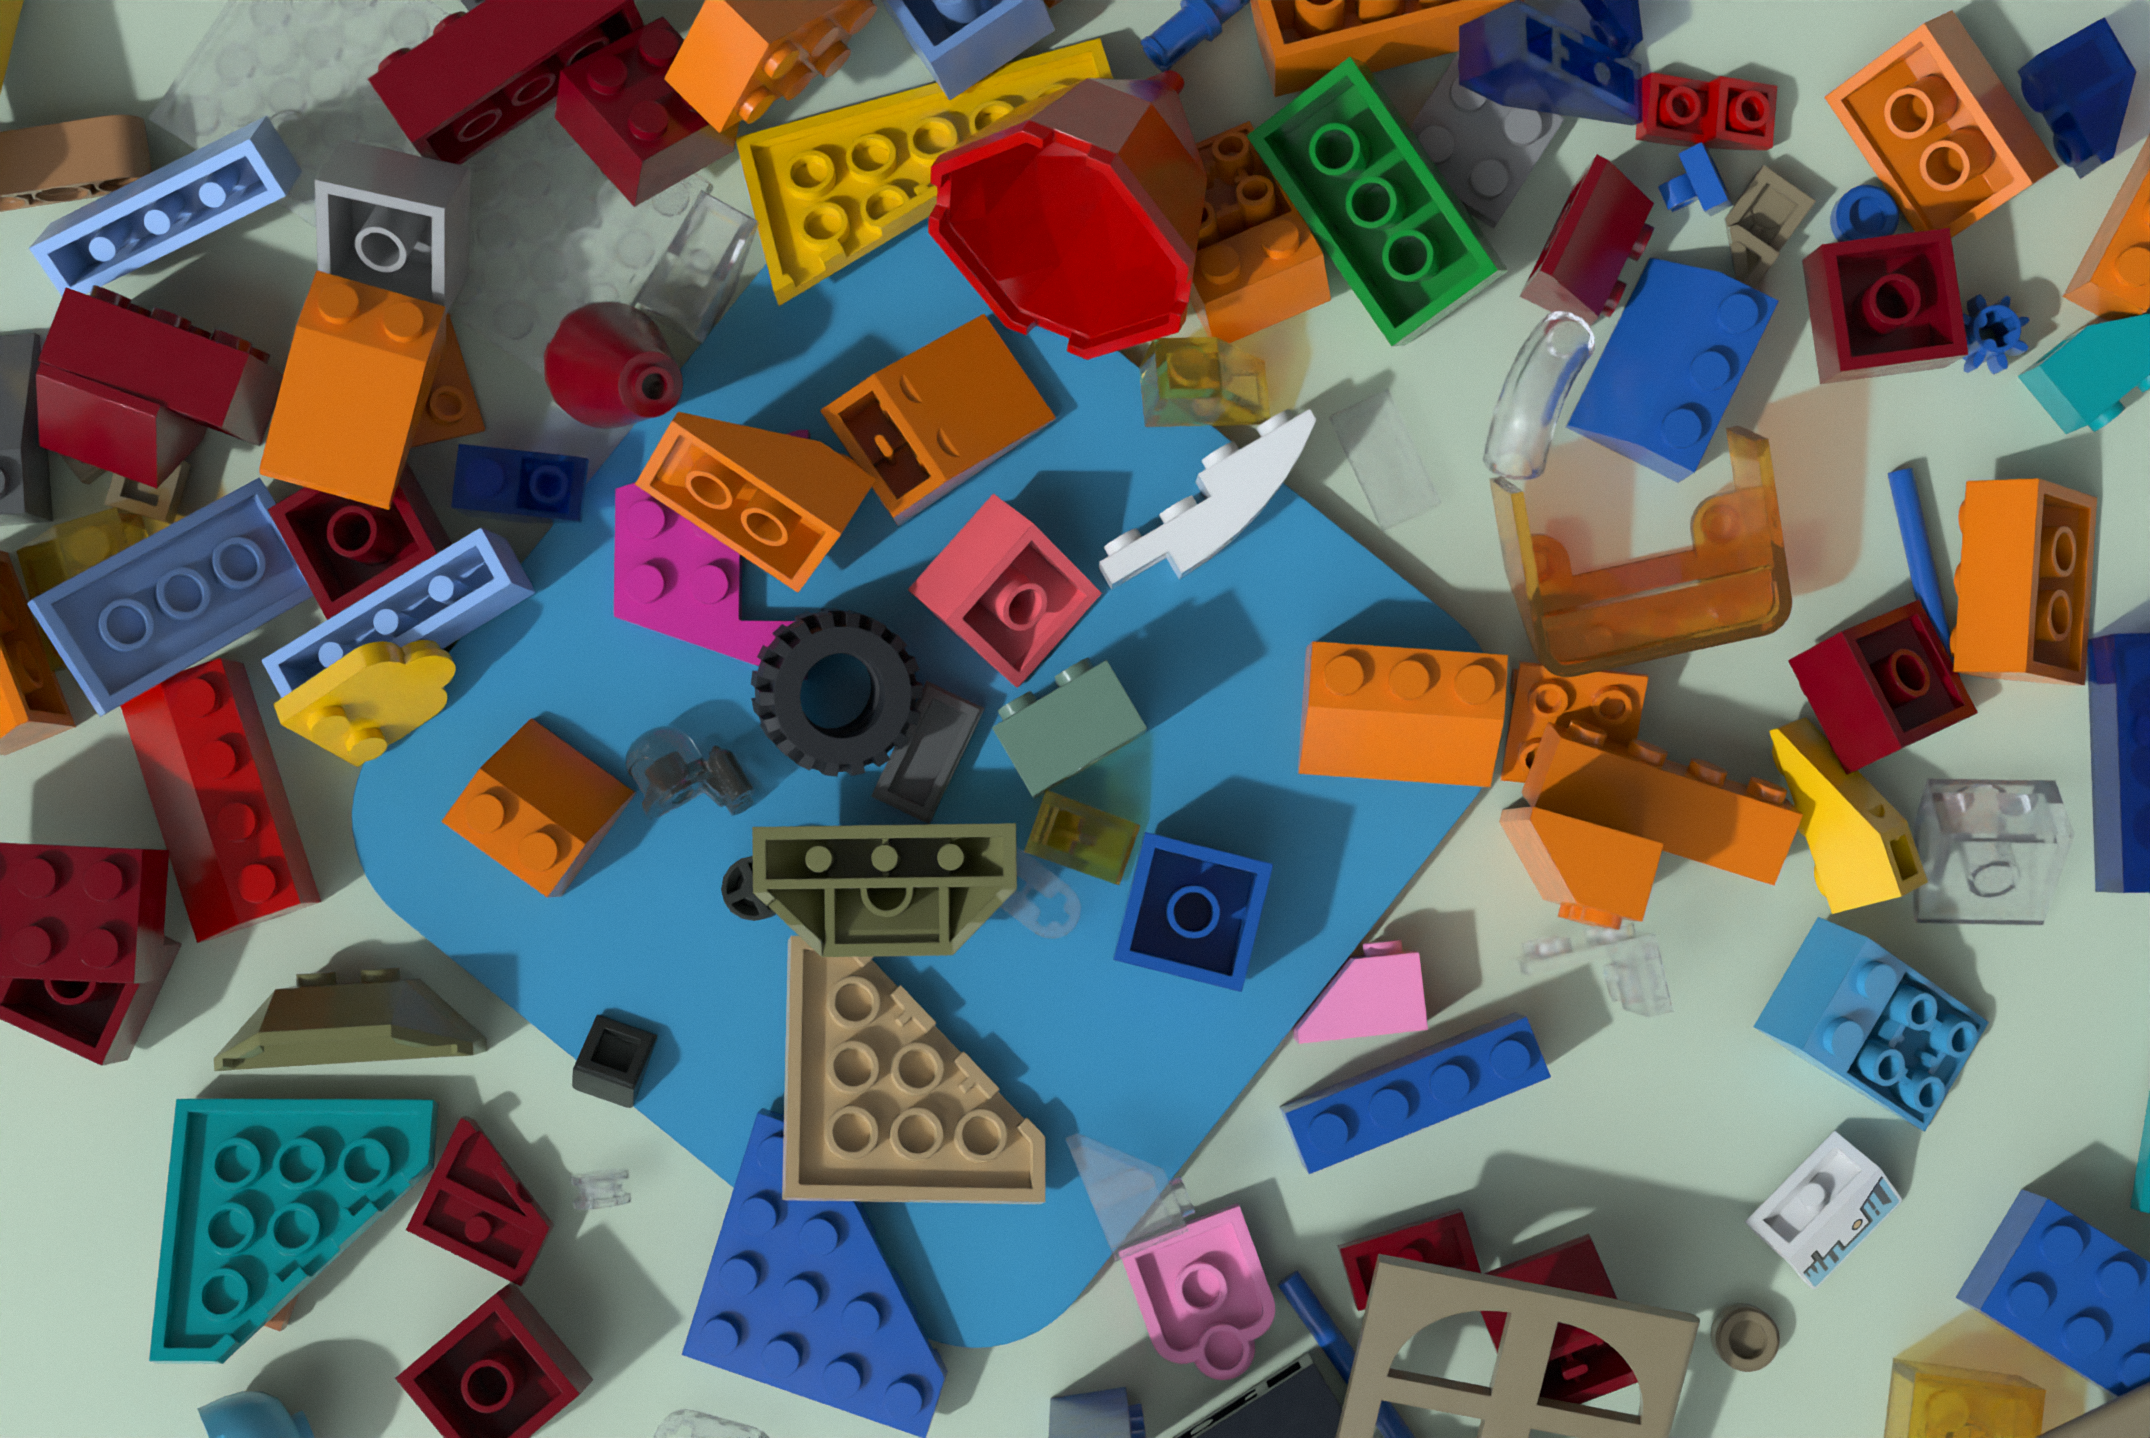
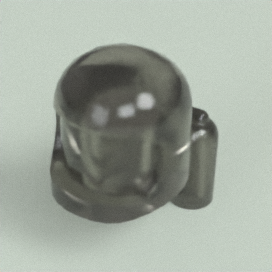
[625,726,755,819]

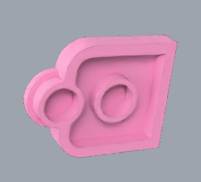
[1118,1203,1275,1380]

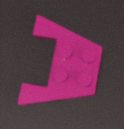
[614,430,811,680]

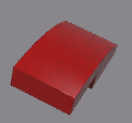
[1635,72,1778,151]

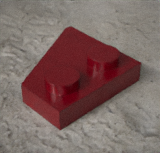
[406,1116,554,1287]

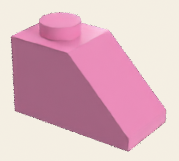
[1293,940,1428,1044]

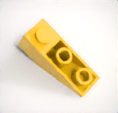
[1769,717,1928,914]

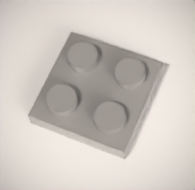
[1410,51,1565,229]

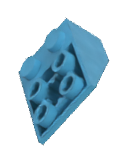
[1753,917,1989,1132]

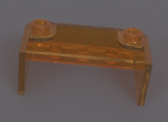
[1489,425,1792,677]

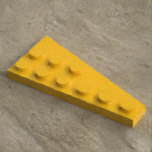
[736,38,1113,306]

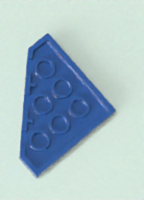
[682,1108,948,1438]

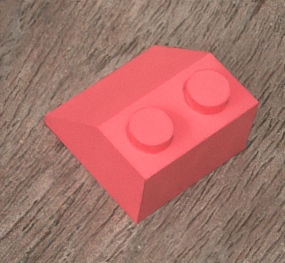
[908,494,1102,689]

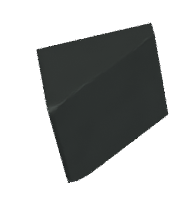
[572,1014,657,1108]

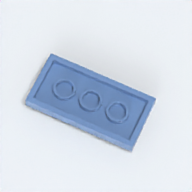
[27,477,314,717]

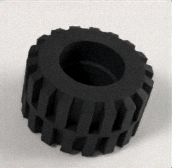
[751,608,923,777]

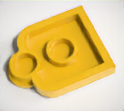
[273,640,456,767]

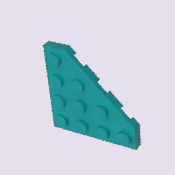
[149,1099,439,1364]

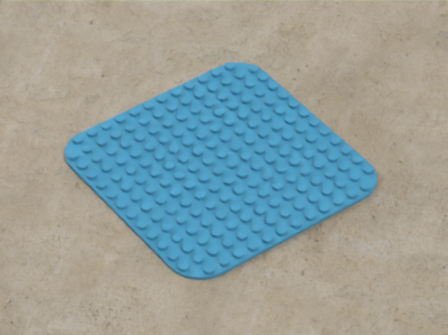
[352,217,1502,1348]

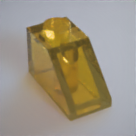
[1139,337,1271,427]

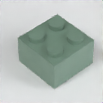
[992,657,1147,799]

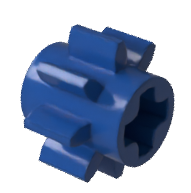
[1962,294,2030,375]

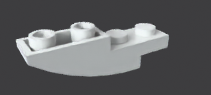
[1099,409,1316,590]

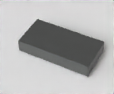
[871,681,985,824]

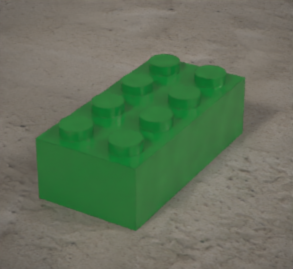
[1247,56,1509,347]

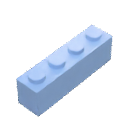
[29,115,302,296]
[261,527,536,698]

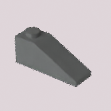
[0,333,53,526]

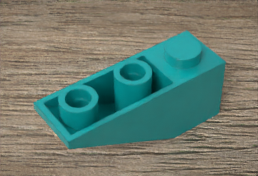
[2018,313,2150,434]

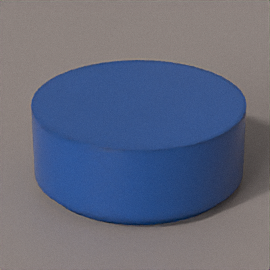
[1830,185,1899,242]

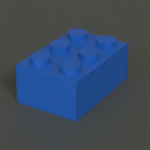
[1955,1189,2150,1398]

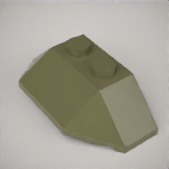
[752,823,1017,957]
[214,968,487,1071]

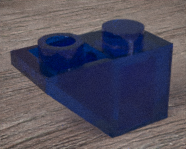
[2017,17,2137,179]
[451,444,589,523]

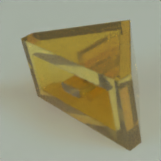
[1024,790,1141,885]

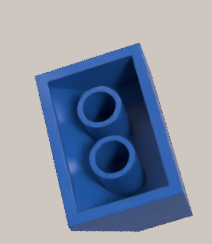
[1565,258,1779,483]

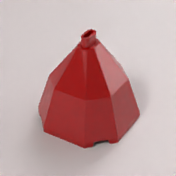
[928,70,1208,360]

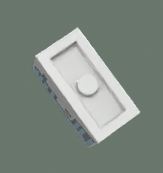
[1745,1131,1902,1289]

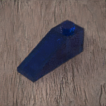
[1458,0,1643,126]

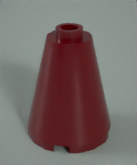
[543,301,683,429]

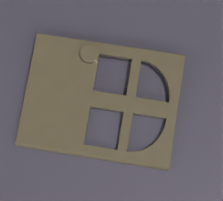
[1336,1254,1700,1438]

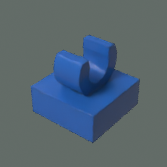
[1658,142,1734,216]

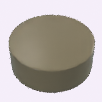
[1710,1303,1780,1372]

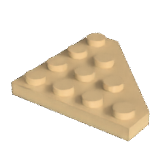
[782,936,1045,1204]

